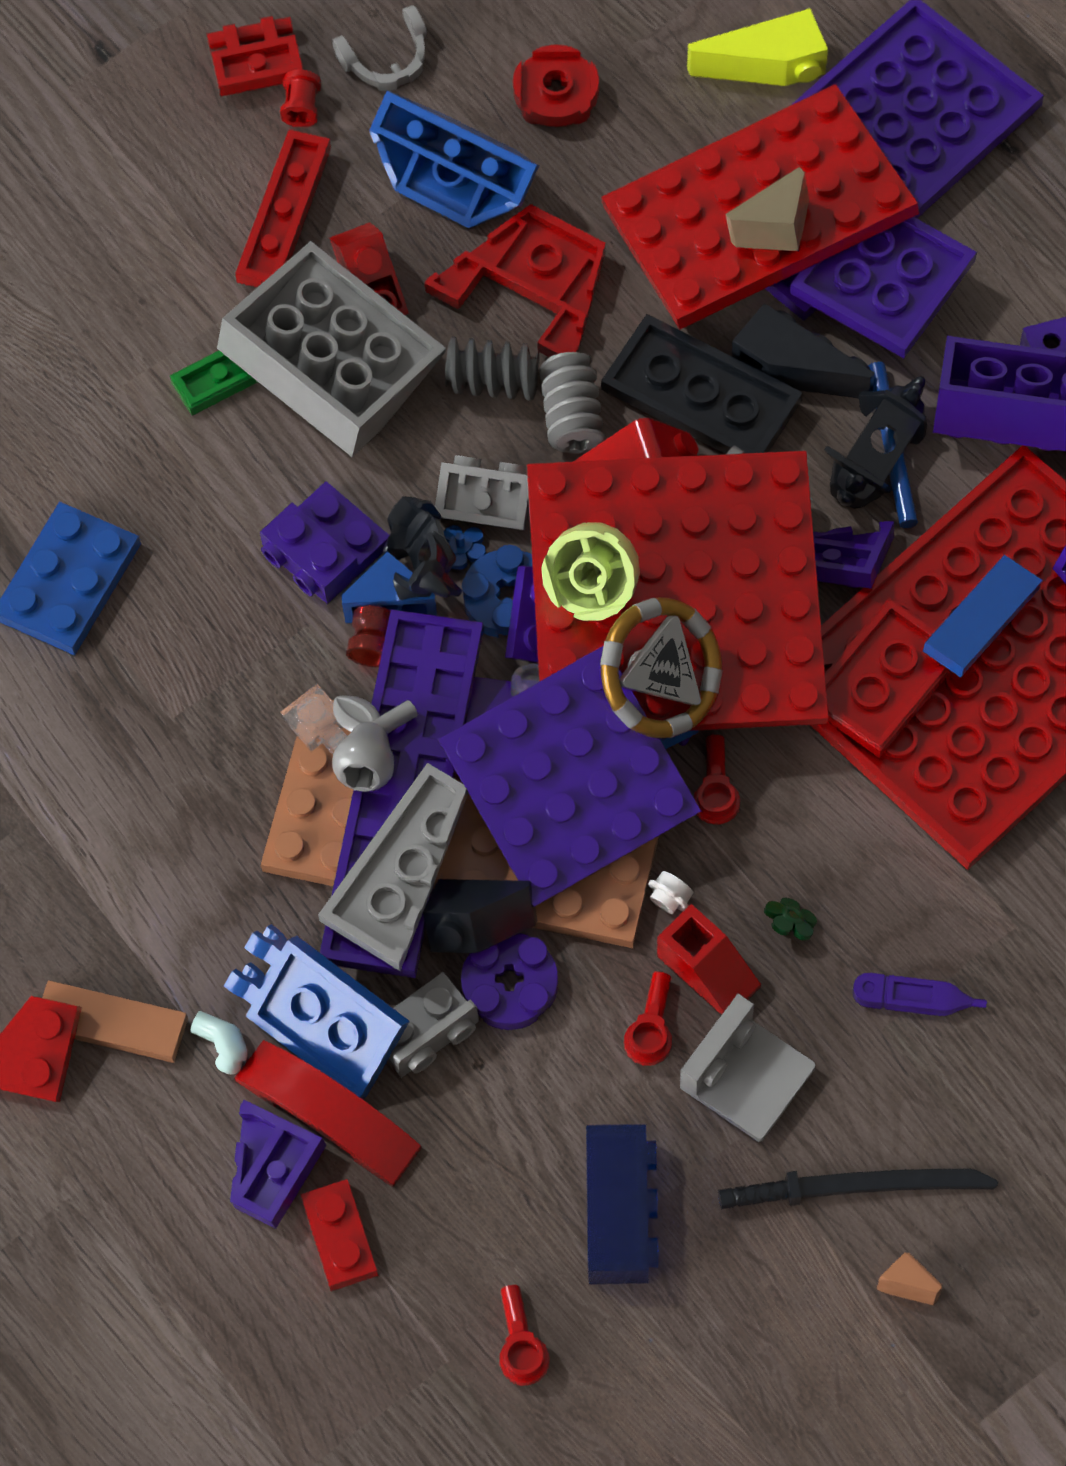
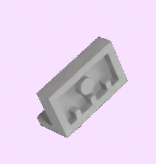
[435,455,529,530]
[388,972,479,1078]

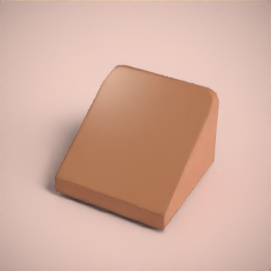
[877,1252,942,1305]

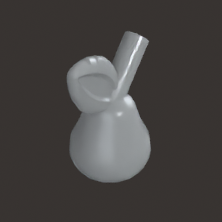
[332,695,418,792]

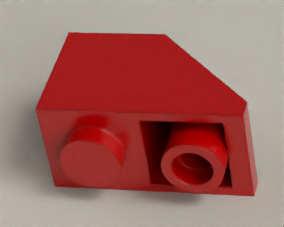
[329,222,409,315]
[657,904,761,1015]

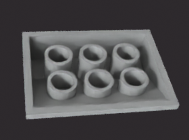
[217,241,446,457]

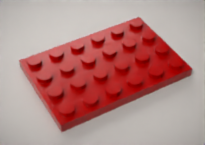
[601,84,919,330]

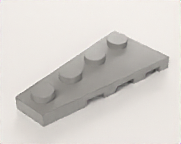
[318,763,468,971]

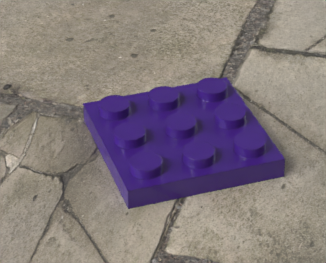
[790,217,977,359]

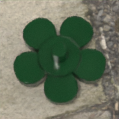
[764,897,817,941]

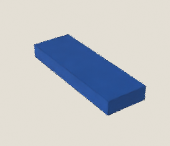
[923,555,1043,677]

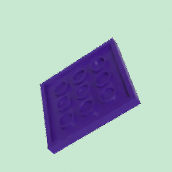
[438,646,701,907]

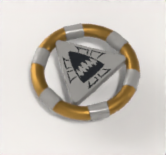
[600,597,723,738]

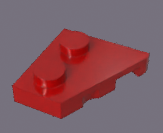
[0,996,82,1102]

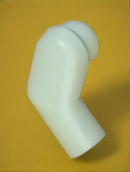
[190,1011,248,1074]

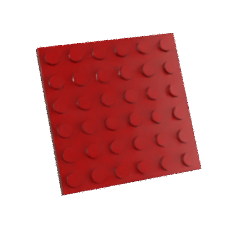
[527,451,828,731]

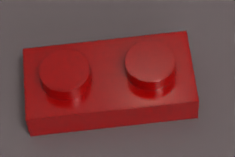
[300,1179,378,1291]

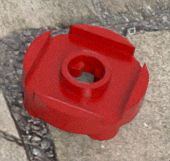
[513,45,599,127]

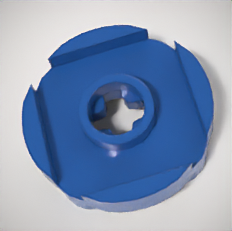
[462,545,532,638]

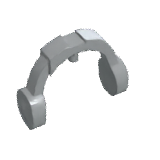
[332,5,427,91]

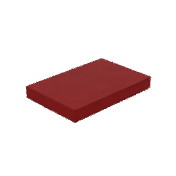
[825,598,951,758]

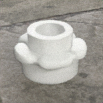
[648,871,694,914]

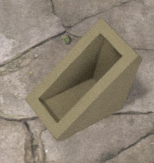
[726,167,809,251]

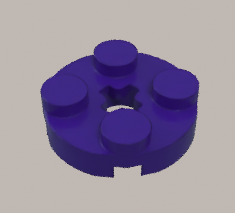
[461,933,558,1030]

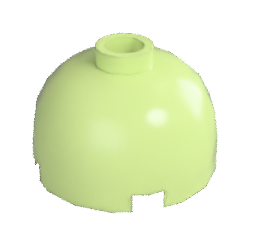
[541,522,640,621]

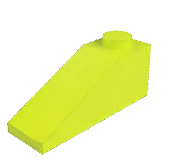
[687,9,828,86]

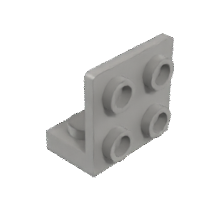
[680,994,815,1142]

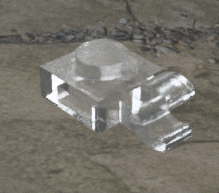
[280,684,347,755]

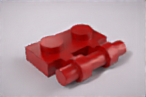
[207,16,303,97]

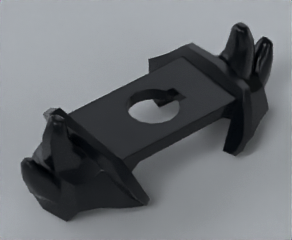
[824,376,927,509]
[383,496,462,600]

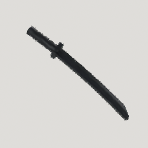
[718,1169,998,1209]

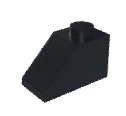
[423,879,538,953]

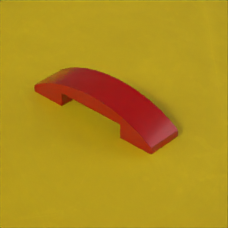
[234,1040,422,1187]

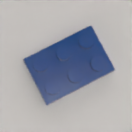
[0,501,141,656]

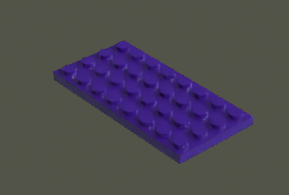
[765,0,1044,321]

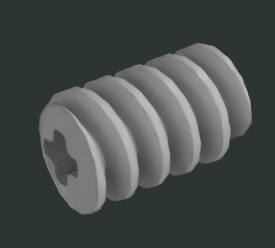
[539,352,605,453]

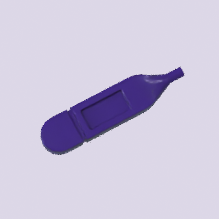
[852,973,987,1016]

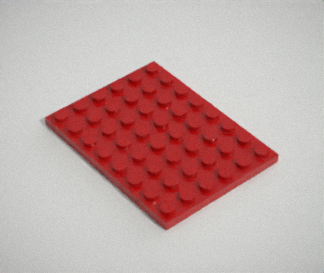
[810,445,1066,870]

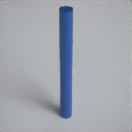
[868,362,918,528]

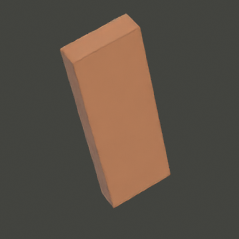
[42,980,188,1063]

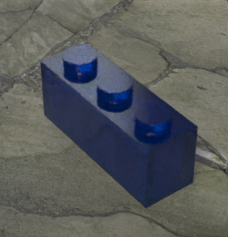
[586,1124,659,1284]

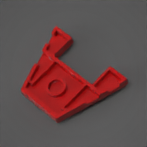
[424,204,606,357]

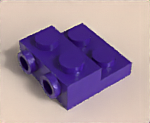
[260,481,390,604]

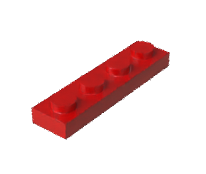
[235,129,331,287]

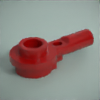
[694,735,740,825]
[624,972,672,1065]
[499,1285,550,1385]

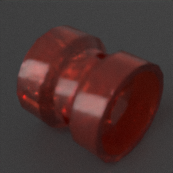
[346,605,391,667]

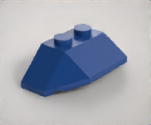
[369,91,539,228]

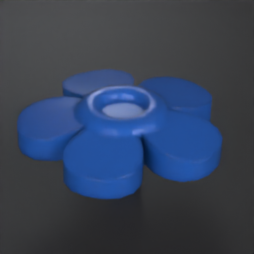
[443,525,486,570]

